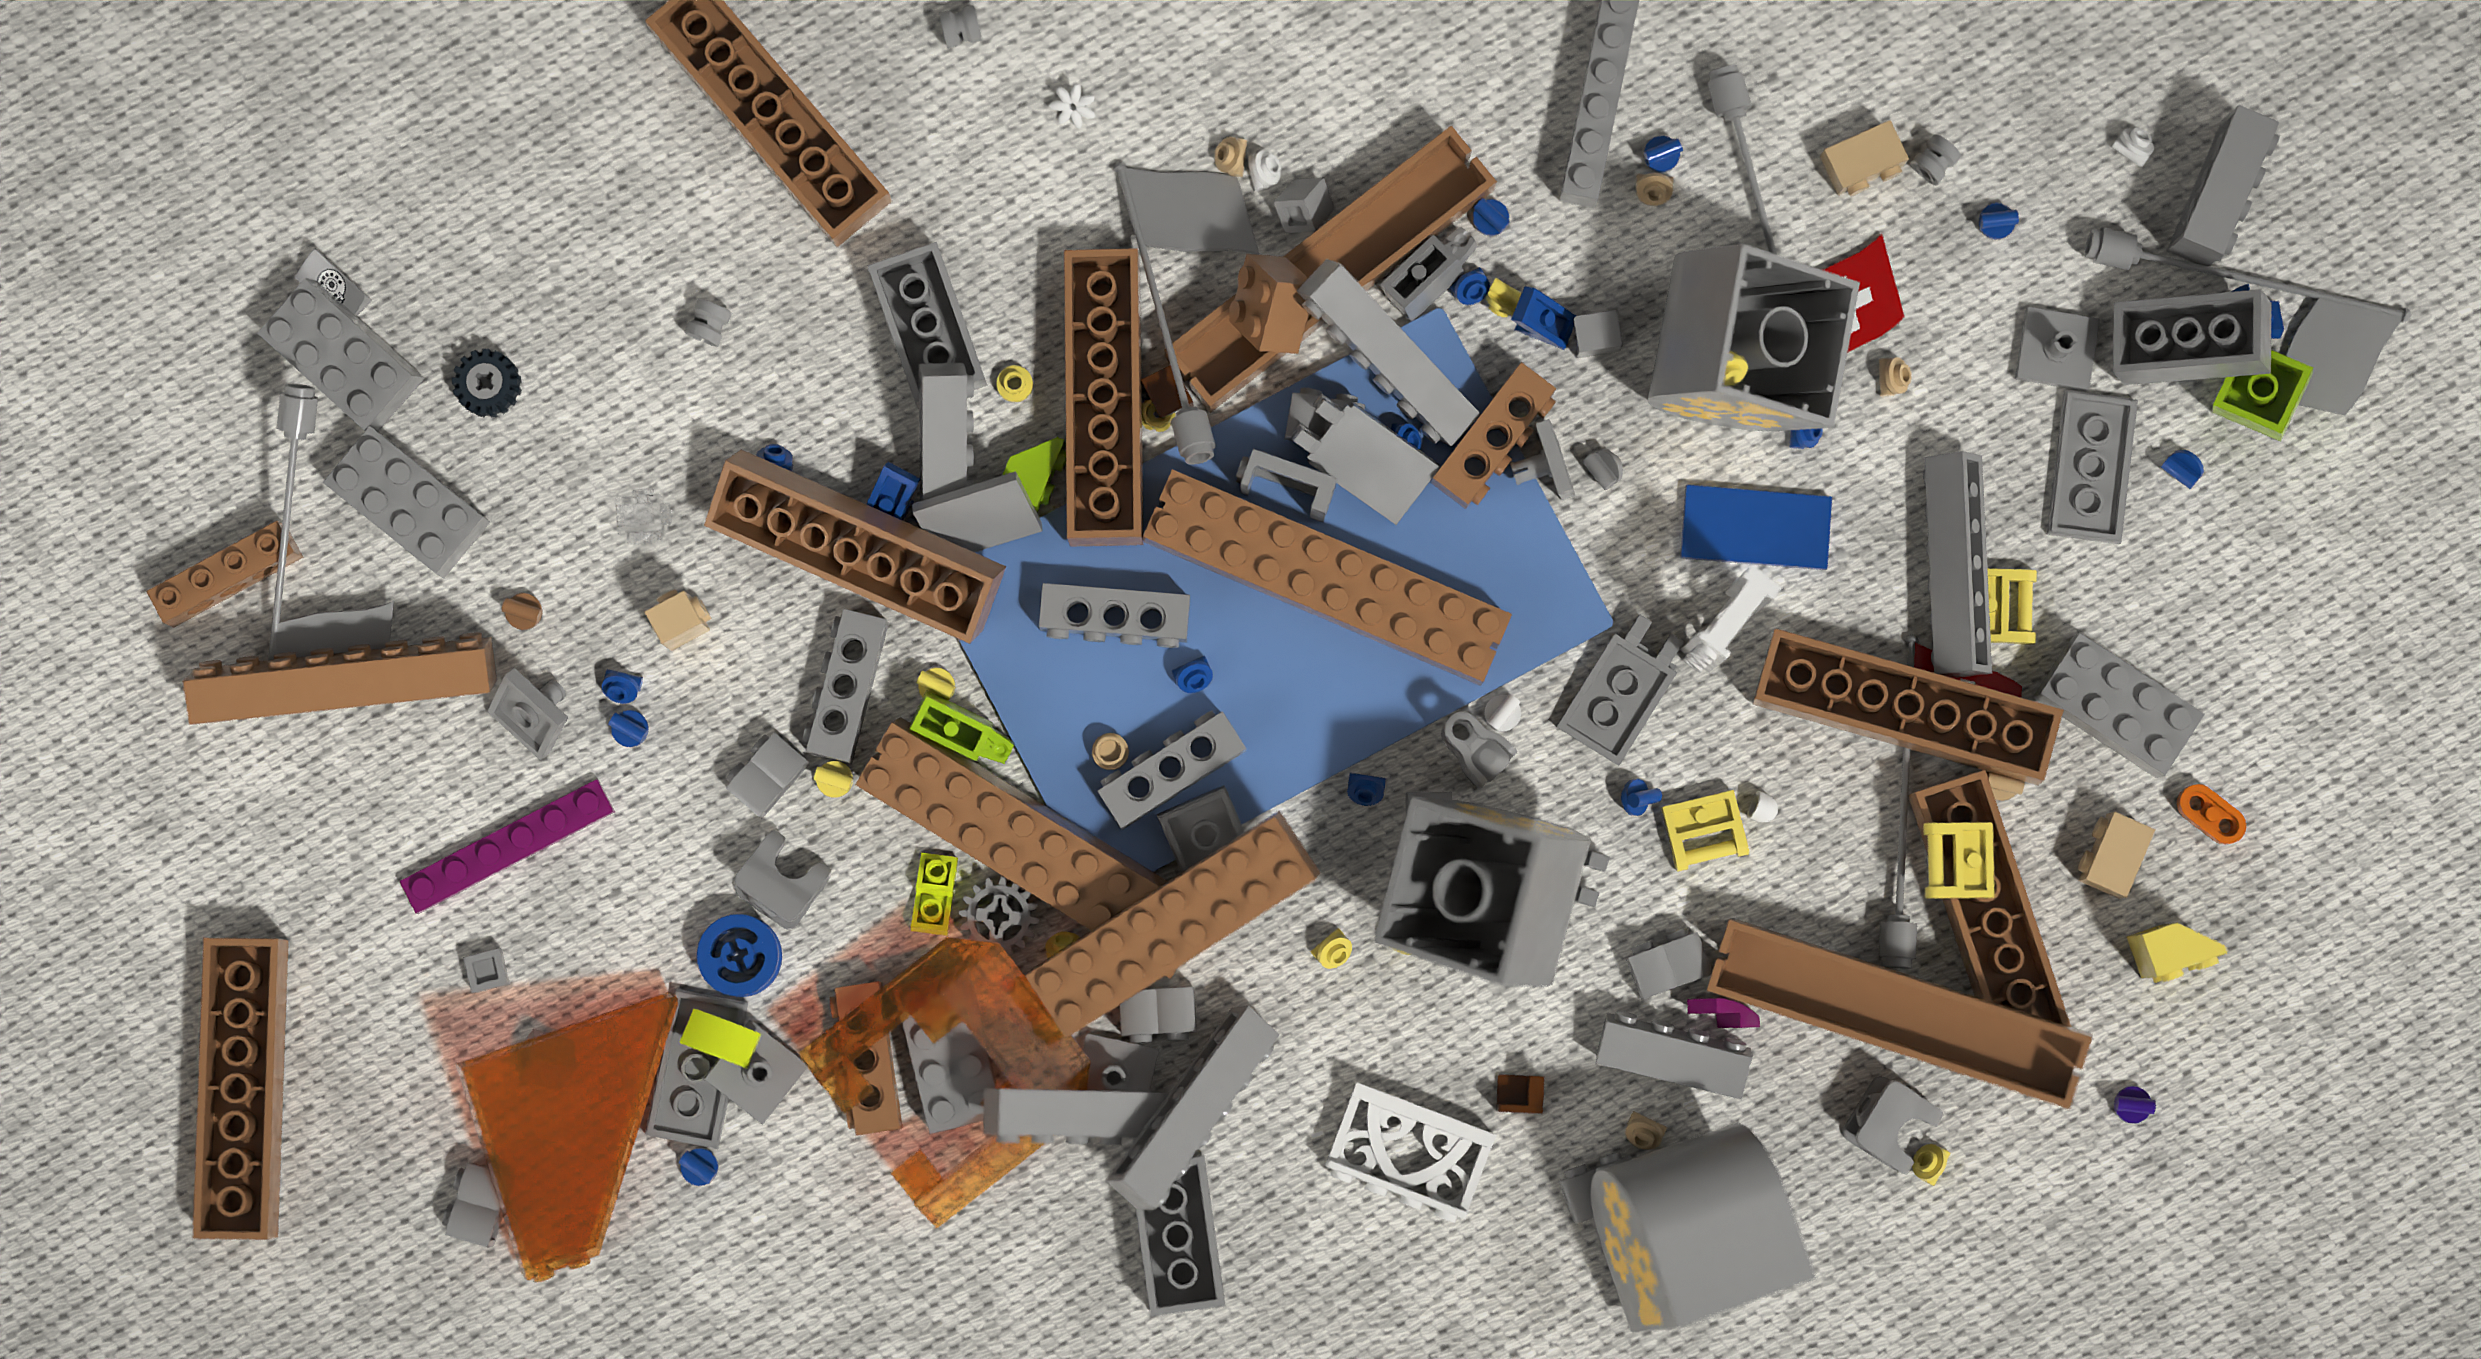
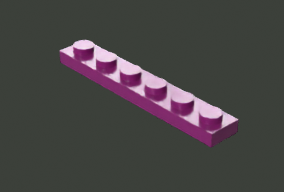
[399,779,615,914]

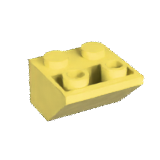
[2126,923,2228,983]

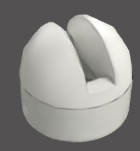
[1747,791,1778,823]

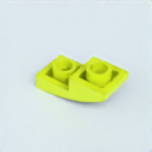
[910,853,958,936]
[679,1009,762,1069]

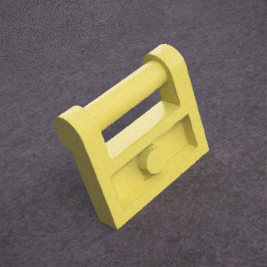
[1987,568,2037,645]
[1661,790,1749,872]
[1924,823,1994,899]

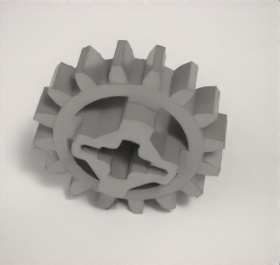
[959,877,1039,957]

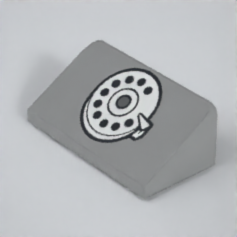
[294,248,372,316]

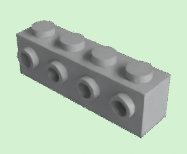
[919,363,974,501]
[1596,1011,1753,1100]

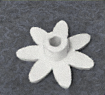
[1049,84,1096,128]

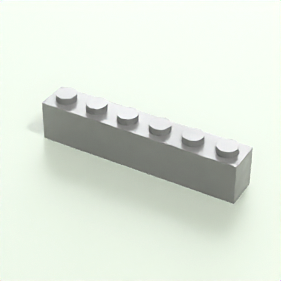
[1559,0,1639,208]
[1297,259,1481,446]
[1923,451,1992,678]
[1106,1006,1279,1210]
[983,1088,1169,1145]

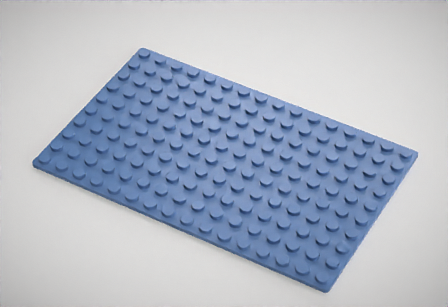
[959,308,1613,872]

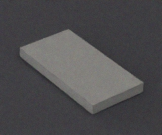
[2047,390,2138,544]
[645,989,748,1149]

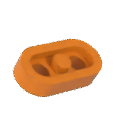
[2177,784,2246,845]

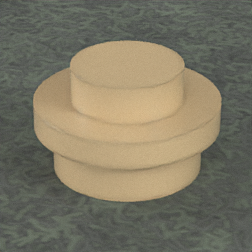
[1092,733,1129,770]

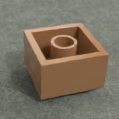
[1229,254,1309,354]

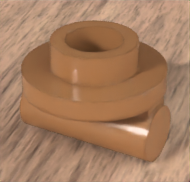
[502,593,543,630]

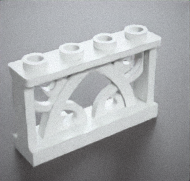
[1680,565,1782,672]
[1325,1082,1496,1223]

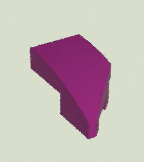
[1687,998,1760,1028]

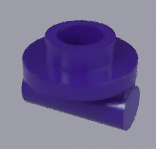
[2114,1086,2156,1124]

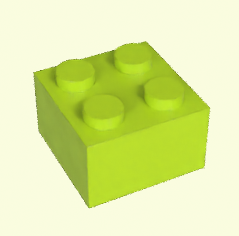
[2212,350,2313,442]

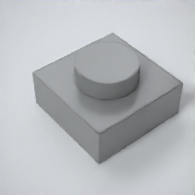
[463,948,510,993]

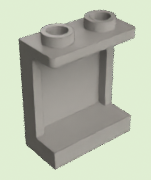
[1236,449,1337,523]

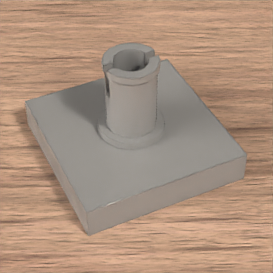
[2015,306,2100,392]
[1510,419,1576,500]
[487,668,568,761]
[703,1020,809,1125]
[1074,1034,1159,1092]

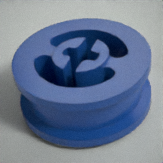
[697,914,782,997]

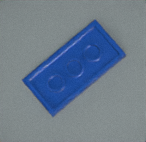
[1680,485,1832,570]

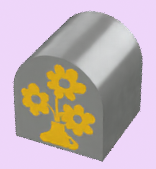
[1648,244,1860,431]
[1374,797,1591,986]
[1591,1123,1816,1332]

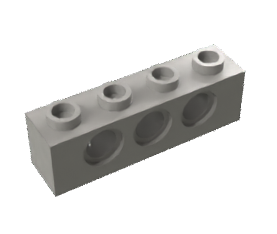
[1039,583,1190,648]
[802,609,889,764]
[1098,711,1246,830]

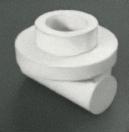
[2111,128,2154,167]
[1246,150,1281,192]
[1484,693,1521,732]

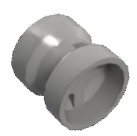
[939,5,983,48]
[1910,134,1961,185]
[684,299,732,347]

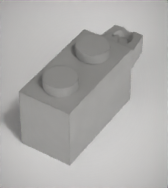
[1380,227,1478,322]

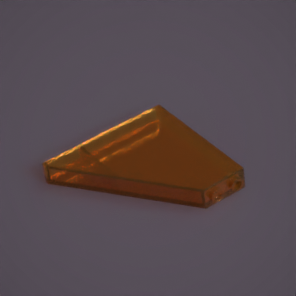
[456,991,678,1282]

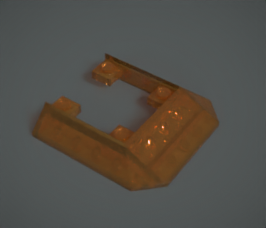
[798,937,1091,1229]

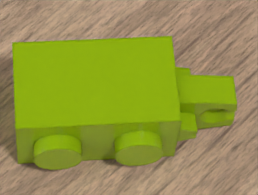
[910,690,1014,764]

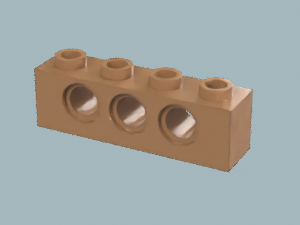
[1431,362,1557,509]
[146,521,304,627]
[830,981,903,1136]

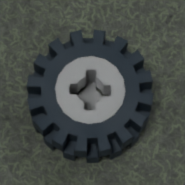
[452,349,522,418]

